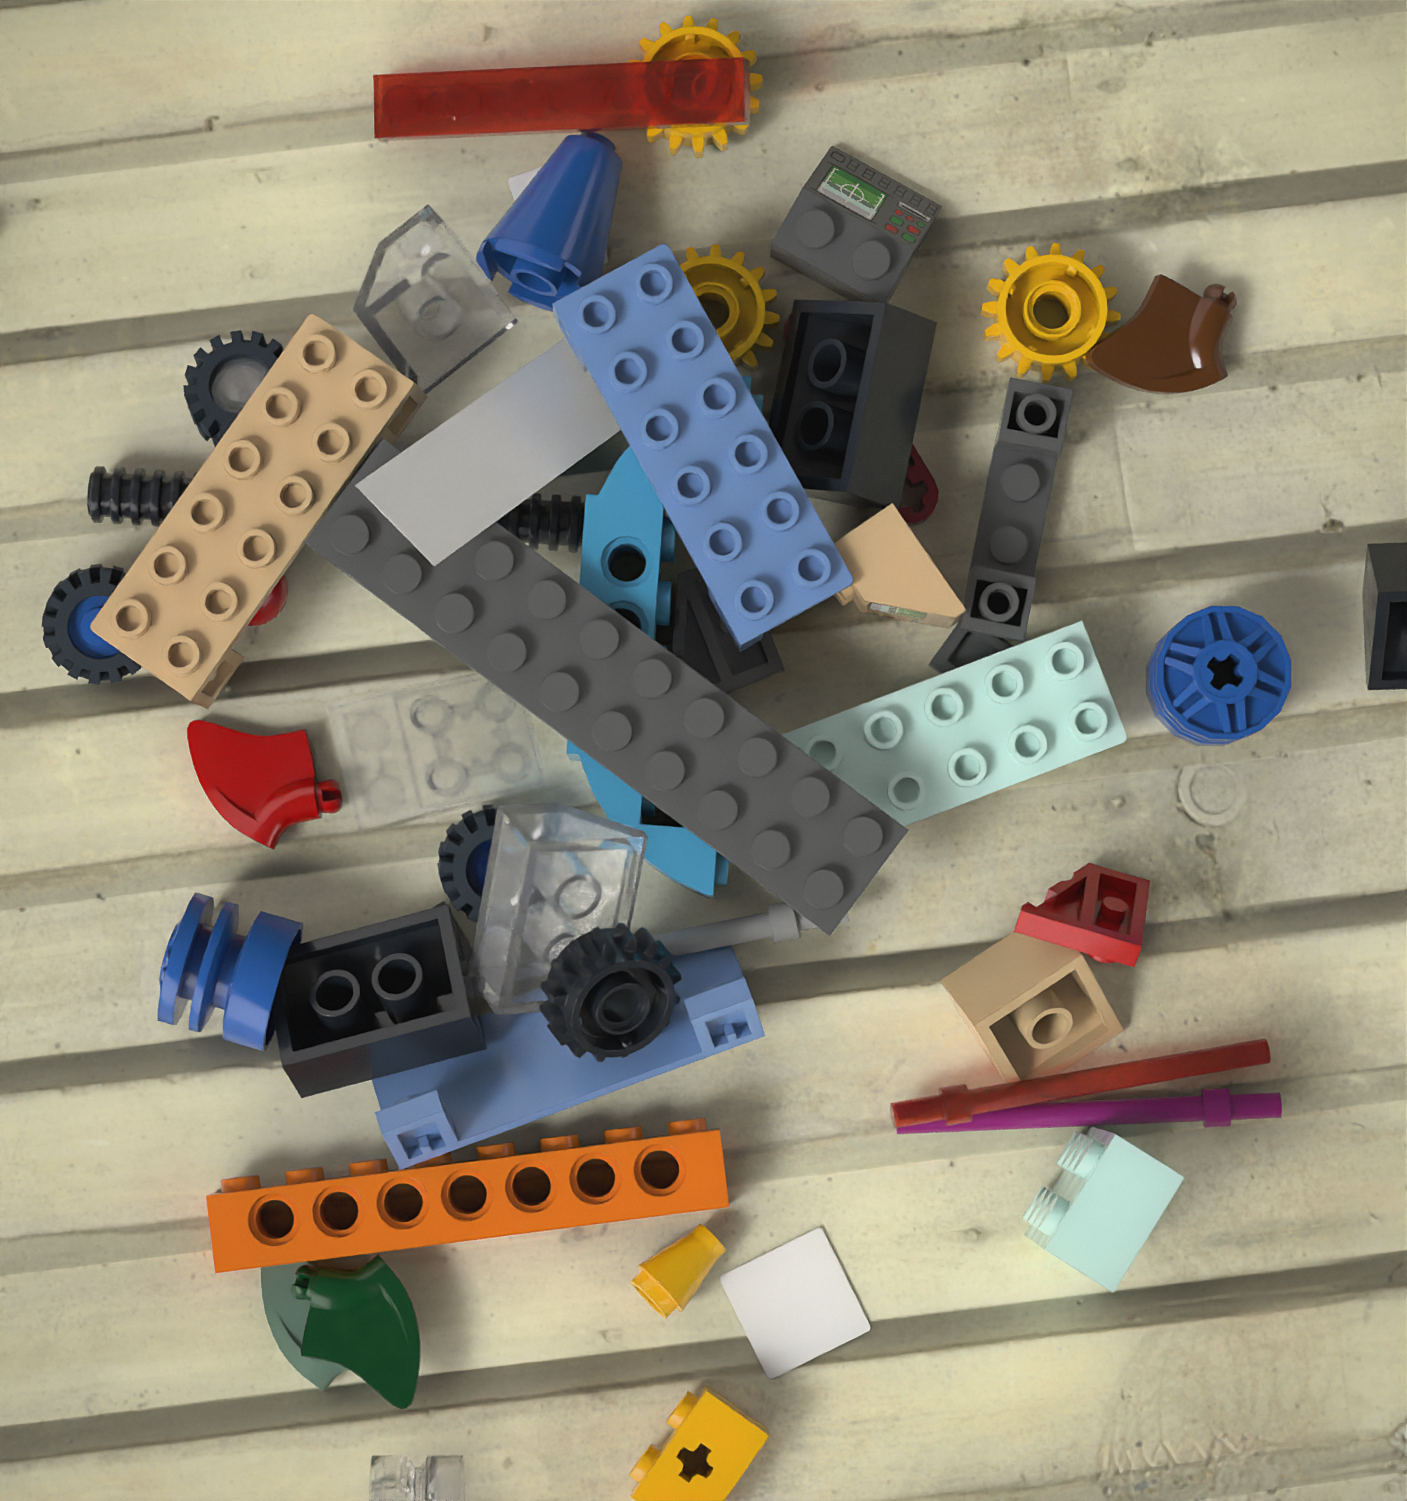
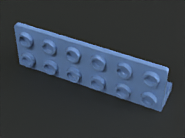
[552,244,853,652]
[372,945,765,1170]

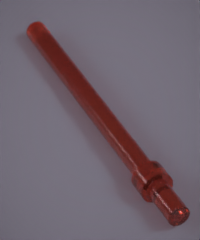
[890,1038,1271,1128]

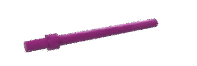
[896,1088,1282,1134]

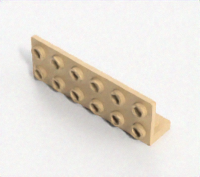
[90,314,428,709]

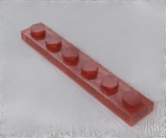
[373,57,750,141]

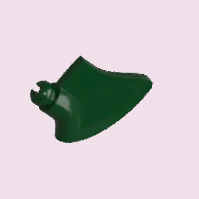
[291,1255,421,1410]

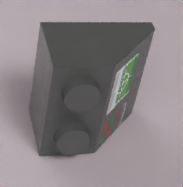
[770,146,942,303]

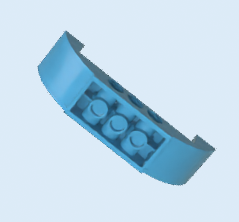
[567,376,763,898]

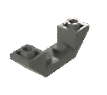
[960,377,1073,642]

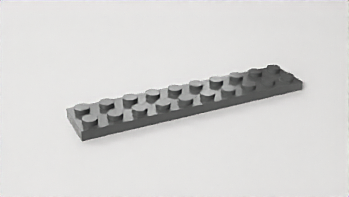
[305,438,909,936]

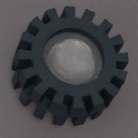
[183,330,283,447]

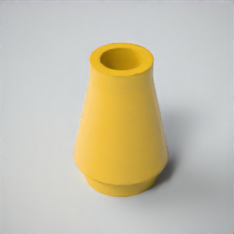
[630,1223,726,1319]

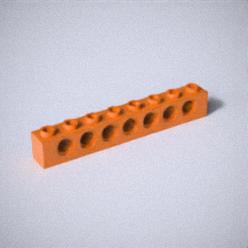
[206,1118,730,1273]

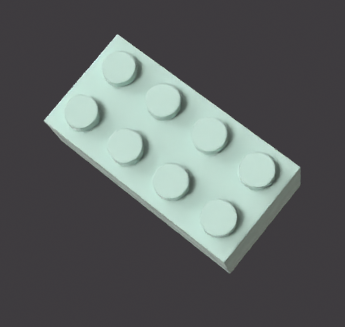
[1022,1126,1185,1293]

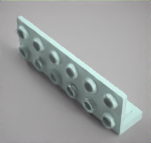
[782,621,1127,826]

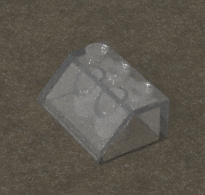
[468,802,648,1015]

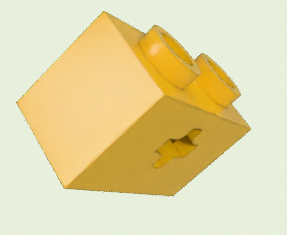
[628,1385,770,1501]

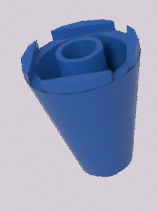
[476,131,622,312]

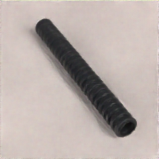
[87,466,584,553]

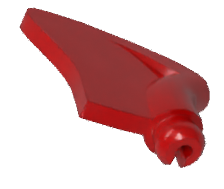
[187,720,343,850]

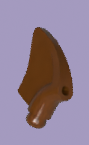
[1085,274,1237,395]

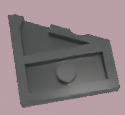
[672,567,785,694]

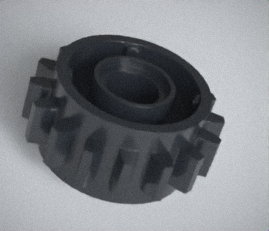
[539,923,682,1062]

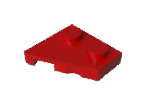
[1014,863,1150,967]

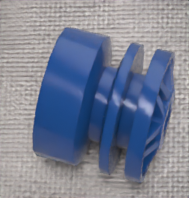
[1146,606,1291,746]
[157,892,303,1051]

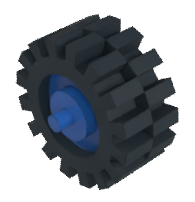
[41,564,141,685]

